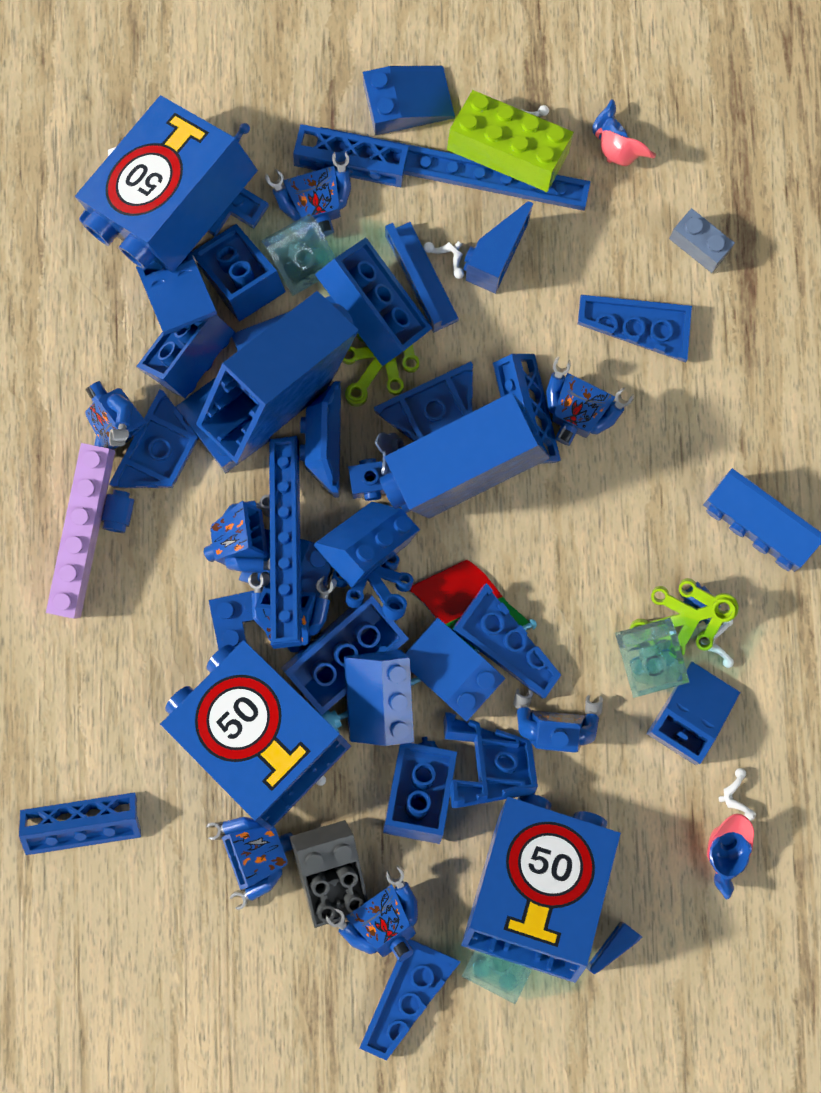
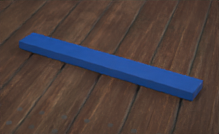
[269,436,302,649]

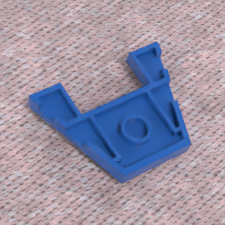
[443,712,538,808]

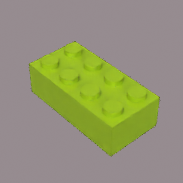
[447,90,574,192]

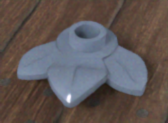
[375,432,404,475]

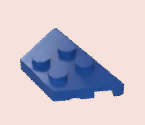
[374,361,473,442]
[109,389,199,488]

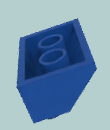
[136,315,235,399]
[313,502,420,588]
[344,650,414,746]

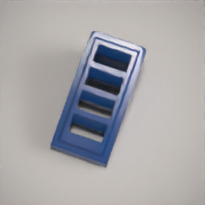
[587,922,642,975]

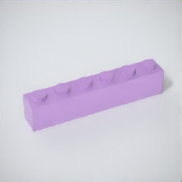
[46,443,115,619]

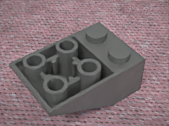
[290,820,368,928]

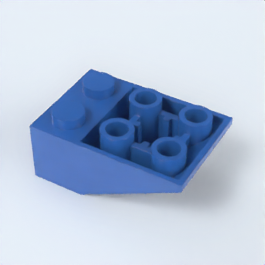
[136,252,217,335]
[646,661,741,765]

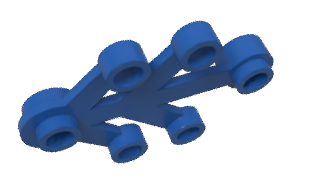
[332,554,414,621]

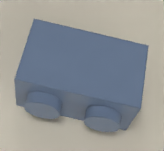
[669,208,735,273]

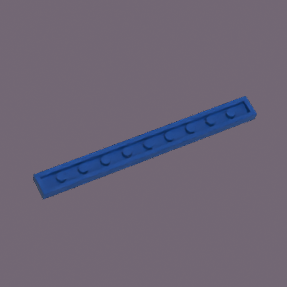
[316,127,591,211]

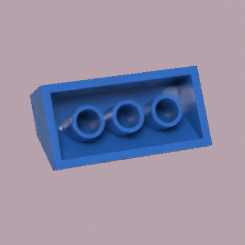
[315,237,433,366]
[703,468,821,572]
[281,593,409,715]

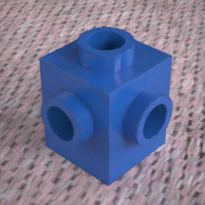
[348,458,385,501]

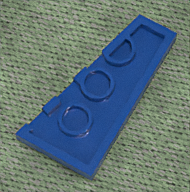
[577,295,692,363]
[452,583,561,699]
[359,939,461,1061]

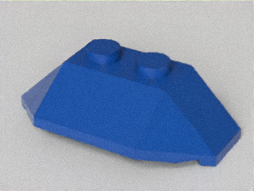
[300,381,341,498]

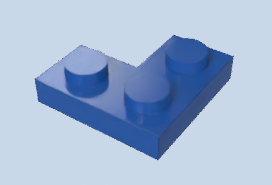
[207,188,269,237]
[209,588,264,650]

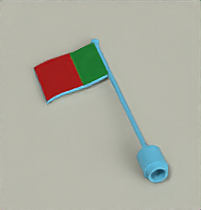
[318,560,537,732]

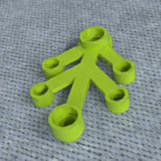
[342,333,419,407]
[629,578,739,658]

